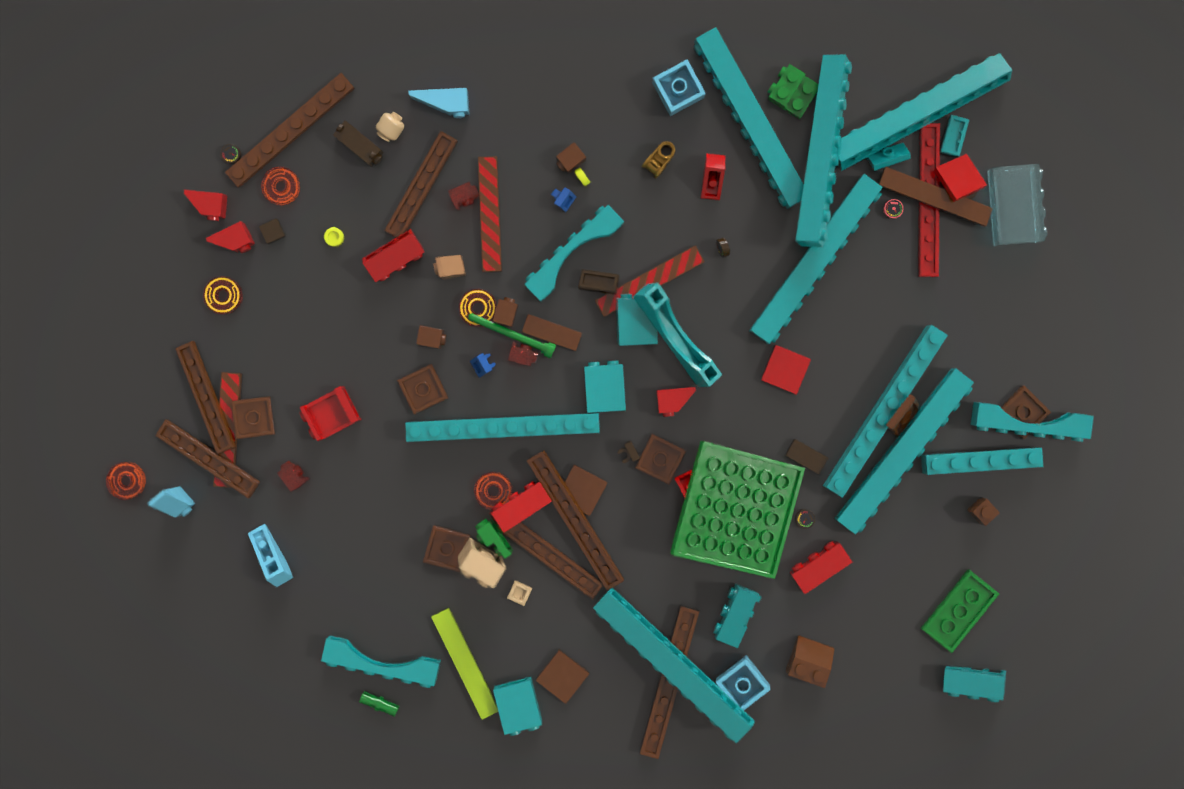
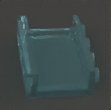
[987,164,1047,246]

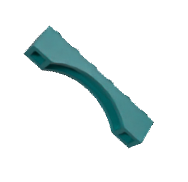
[524,205,624,302]
[633,283,722,387]
[971,402,1094,442]
[921,447,1043,475]
[321,636,441,688]

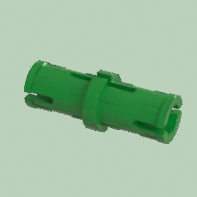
[359,691,399,717]

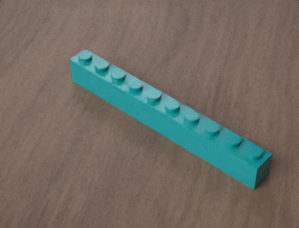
[694,27,804,209]
[837,53,1012,171]
[796,55,852,247]
[749,174,883,344]
[823,325,948,498]
[834,368,974,535]
[405,413,600,442]
[593,588,755,743]

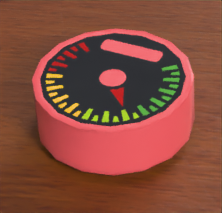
[883,199,904,219]

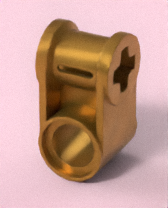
[641,141,675,179]

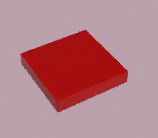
[934,154,987,202]
[761,345,811,395]

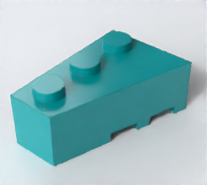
[713,584,761,648]
[943,666,1006,702]

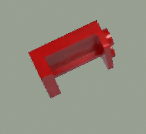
[300,386,361,441]

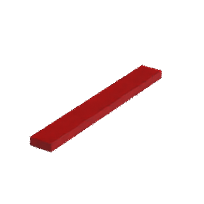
[918,123,940,277]

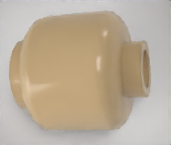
[376,112,404,142]

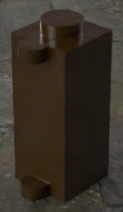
[333,120,384,167]

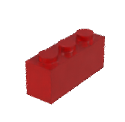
[362,229,424,282]
[489,481,552,533]
[790,541,852,594]

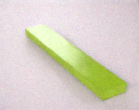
[431,608,499,719]

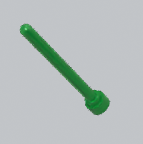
[468,313,556,359]

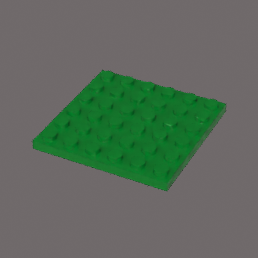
[670,440,805,579]

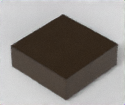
[259,218,286,244]

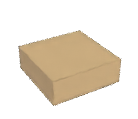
[507,580,532,606]

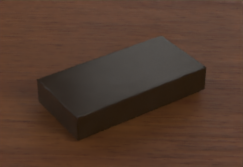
[578,269,620,295]
[785,439,828,474]

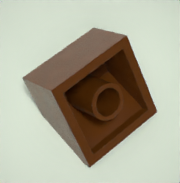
[785,635,834,688]

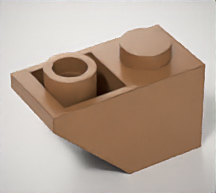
[433,255,466,280]

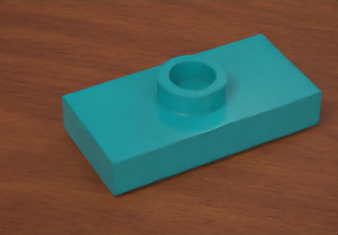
[940,115,969,158]
[867,143,911,171]

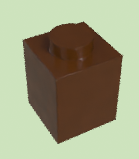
[556,142,586,174]
[493,297,519,327]
[416,325,447,349]
[967,497,1000,526]

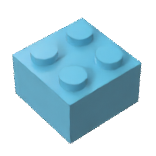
[652,60,706,116]
[716,655,770,710]

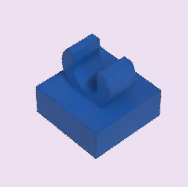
[551,187,576,212]
[470,353,496,378]

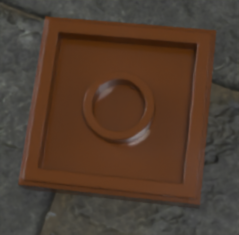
[397,364,448,415]
[1001,385,1051,440]
[886,394,921,438]
[231,396,275,439]
[635,434,686,485]
[564,464,608,516]
[423,525,470,572]
[536,649,589,704]

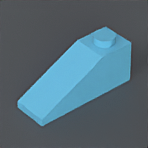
[409,88,469,118]
[148,486,195,518]
[248,524,293,587]

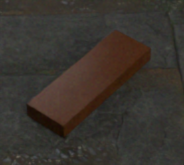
[522,314,582,351]

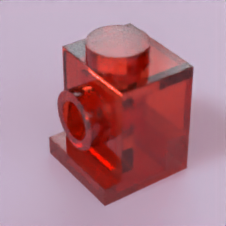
[448,182,480,211]
[508,342,538,366]
[277,460,310,492]

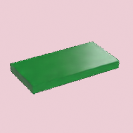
[920,569,999,653]

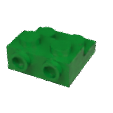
[767,64,819,120]
[475,519,513,559]

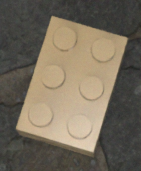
[458,538,506,588]

